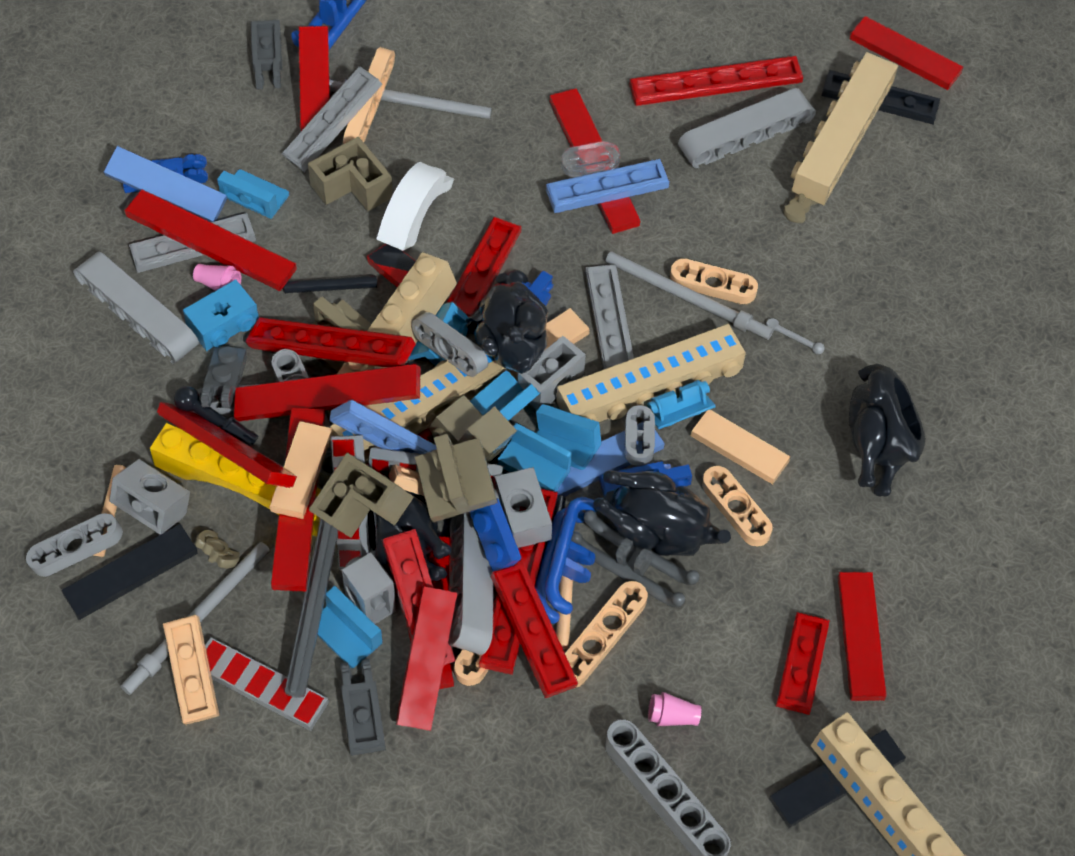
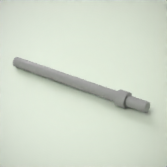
[330,79,492,119]
[606,251,774,340]
[120,542,270,695]

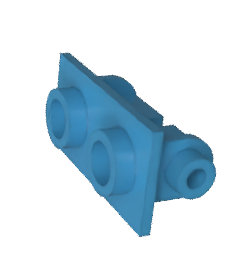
[647,380,716,429]

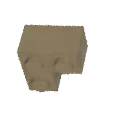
[308,136,393,211]
[428,395,517,464]
[309,453,414,538]

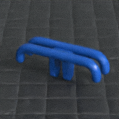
[291,0,366,50]
[535,497,597,624]

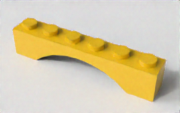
[150,423,321,537]

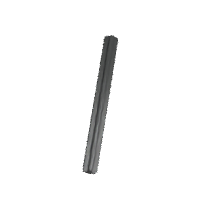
[285,519,339,698]

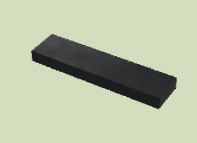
[821,70,941,125]
[61,524,198,620]
[769,729,906,828]

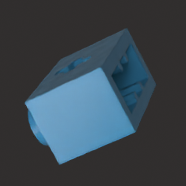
[183,279,259,351]

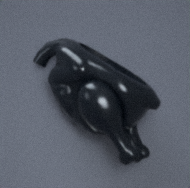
[475,273,548,374]
[849,363,926,497]
[593,470,731,556]
[368,474,452,582]

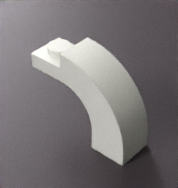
[377,162,454,251]

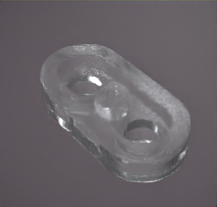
[561,141,620,178]

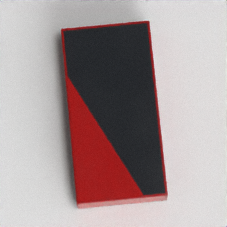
[367,244,416,287]

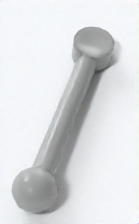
[766,318,825,354]

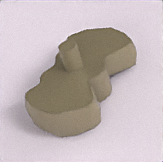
[783,193,819,223]
[195,530,240,569]

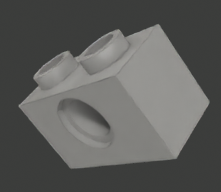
[518,336,586,410]
[109,459,190,535]
[495,467,552,548]
[342,552,396,624]

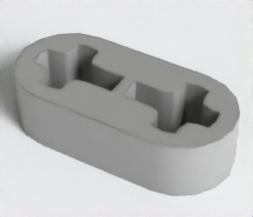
[625,405,655,466]

